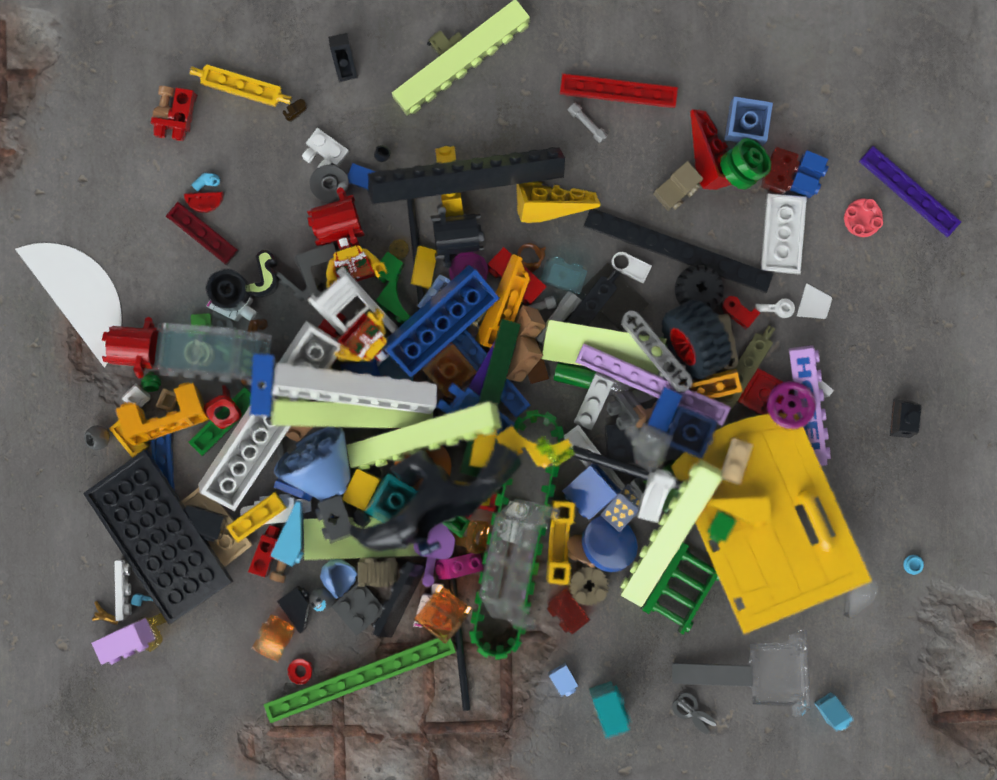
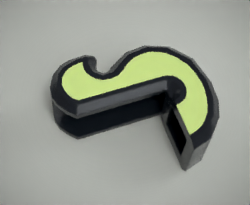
[249,250,279,298]

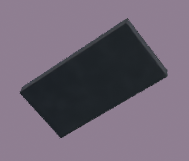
[372,561,426,637]

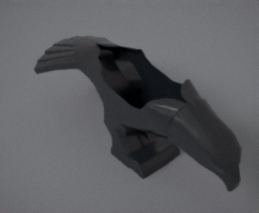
[350,444,521,551]

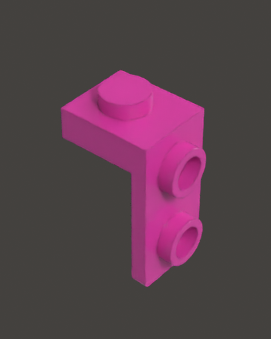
[435,552,483,580]

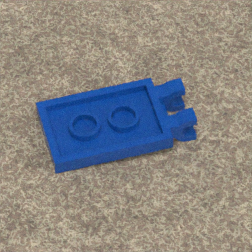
[436,383,515,446]

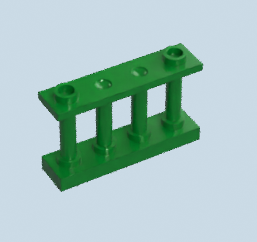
[640,542,719,635]

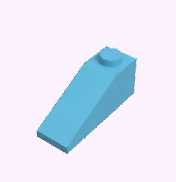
[270,501,304,566]

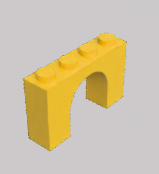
[546,500,575,585]

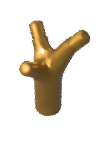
[92,601,119,625]

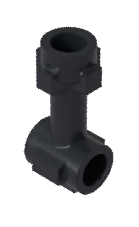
[352,509,371,528]

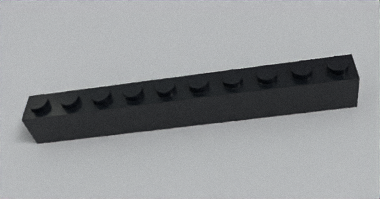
[367,147,565,204]

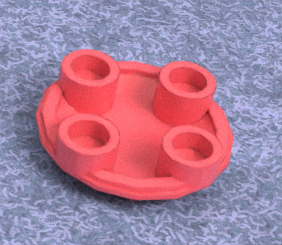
[844,198,883,237]

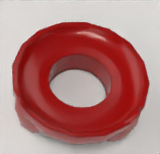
[288,659,313,684]

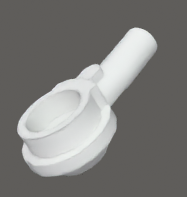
[755,299,795,318]

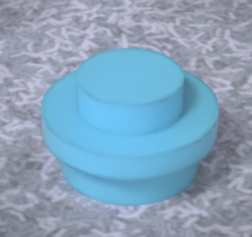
[903,555,924,575]

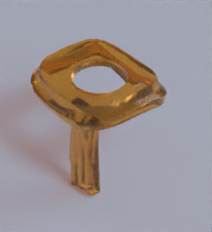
[452,520,489,554]

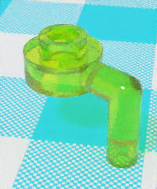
[536,436,575,466]

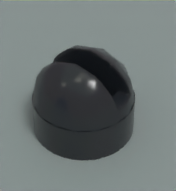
[374,145,391,163]

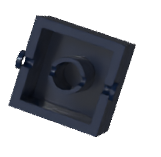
[663,406,718,459]

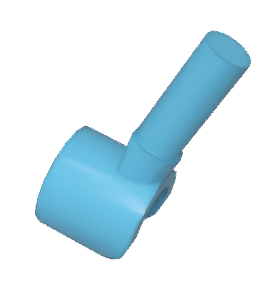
[131,593,153,606]

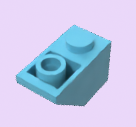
[814,692,853,731]

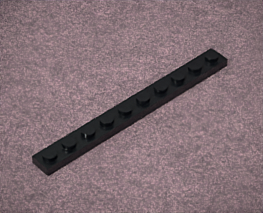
[583,209,774,293]

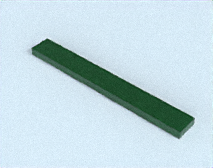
[459,319,521,478]

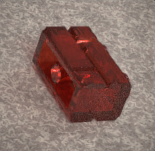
[546,587,590,634]

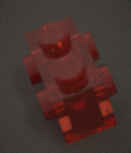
[761,147,800,194]

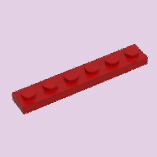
[560,73,678,108]

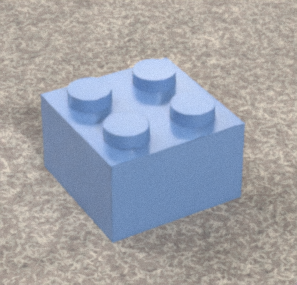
[724,97,773,146]

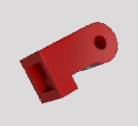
[721,296,760,330]

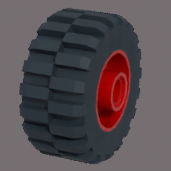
[662,300,732,379]

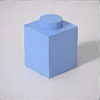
[548,663,578,696]

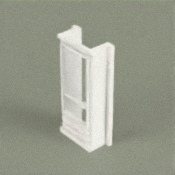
[307,267,398,366]

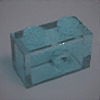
[540,256,587,294]

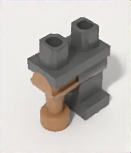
[607,389,657,432]

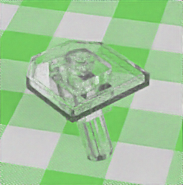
[625,423,672,471]

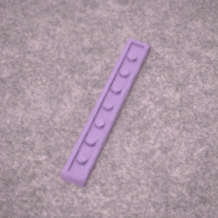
[576,343,731,426]

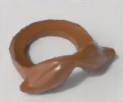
[517,243,546,272]

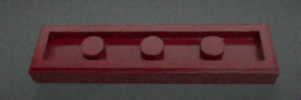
[166,202,239,265]

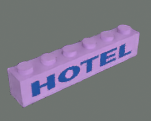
[789,345,831,466]

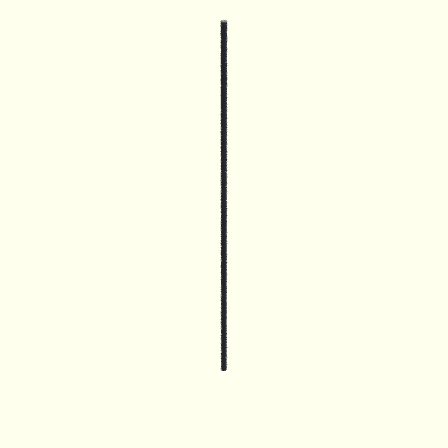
[407,199,471,711]

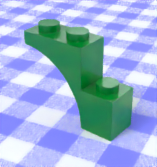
[376,251,411,325]

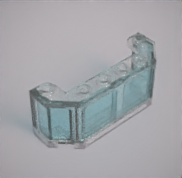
[152,323,272,385]

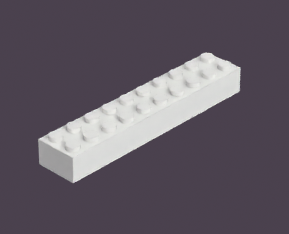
[198,321,341,511]

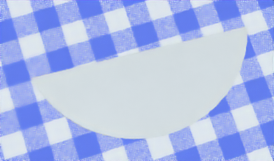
[15,243,122,368]

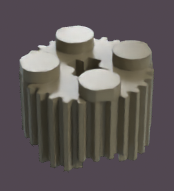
[358,557,398,587]
[568,564,609,606]

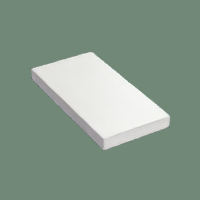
[761,193,807,274]

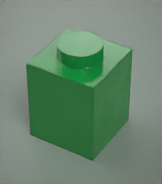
[706,511,737,543]

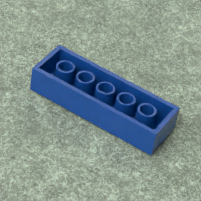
[383,265,500,378]

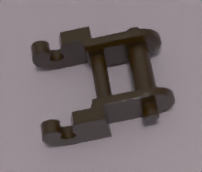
[283,99,307,121]

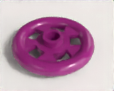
[767,381,816,429]

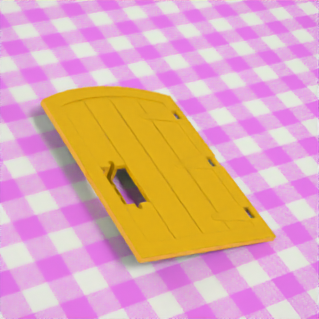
[671,413,872,634]

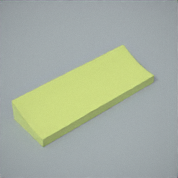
[541,320,666,375]
[303,517,420,560]

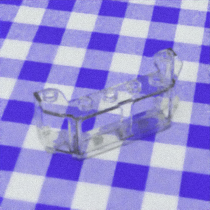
[479,499,559,630]

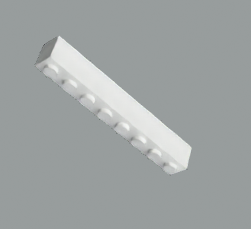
[273,363,437,414]

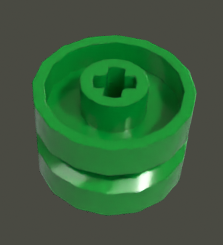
[720,138,771,190]

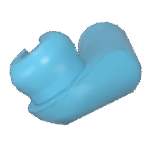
[191,173,220,191]

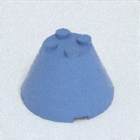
[274,427,351,502]

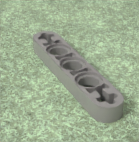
[622,311,692,392]

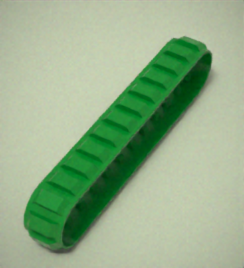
[469,410,564,660]

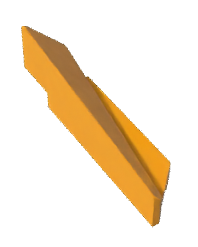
[475,254,530,348]

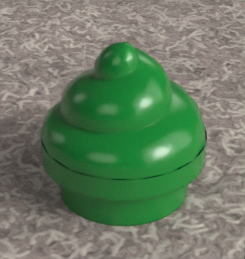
[141,371,161,392]

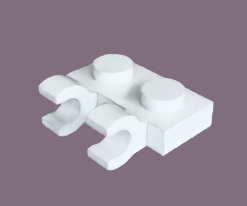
[302,128,349,167]

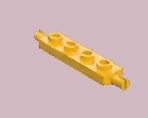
[190,64,292,107]

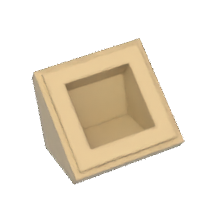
[155,388,177,412]

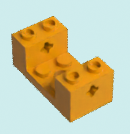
[116,382,209,446]

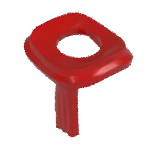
[204,385,242,429]

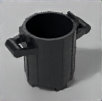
[431,204,484,268]

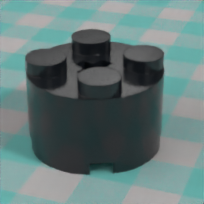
[206,269,250,311]

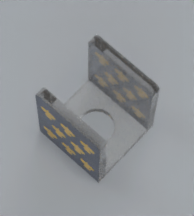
[600,483,641,532]

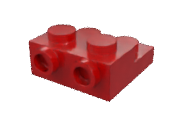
[738,368,795,415]

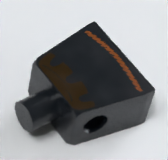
[890,399,921,438]

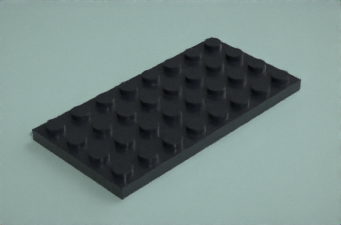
[83,449,233,625]

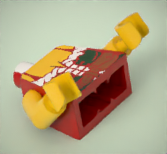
[326,238,387,289]
[334,307,387,362]

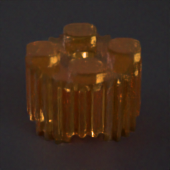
[252,614,295,662]

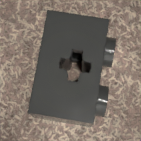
[315,495,351,544]

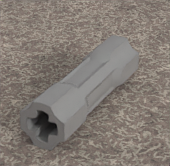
[535,291,582,345]

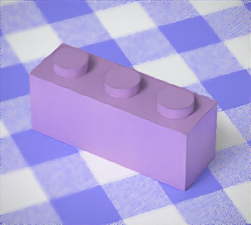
[92,618,156,665]

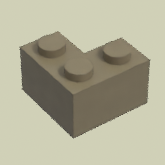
[653,161,703,211]

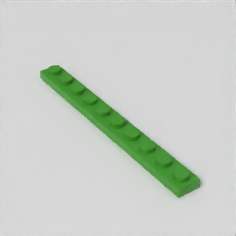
[264,633,456,723]

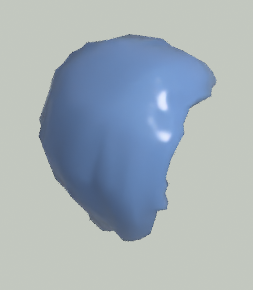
[320,559,358,599]

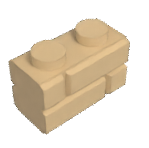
[722,438,753,485]

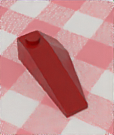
[690,109,732,190]

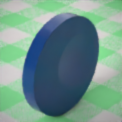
[582,516,638,572]

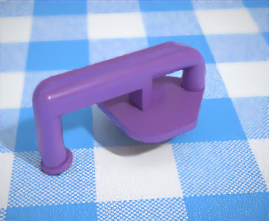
[414,523,455,587]

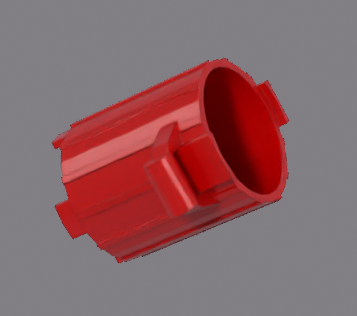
[307,187,365,247]
[102,317,161,379]

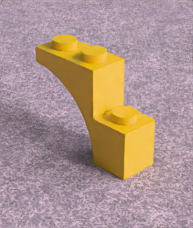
[435,146,463,217]
[495,426,572,468]

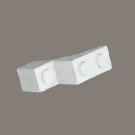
[636,469,675,522]

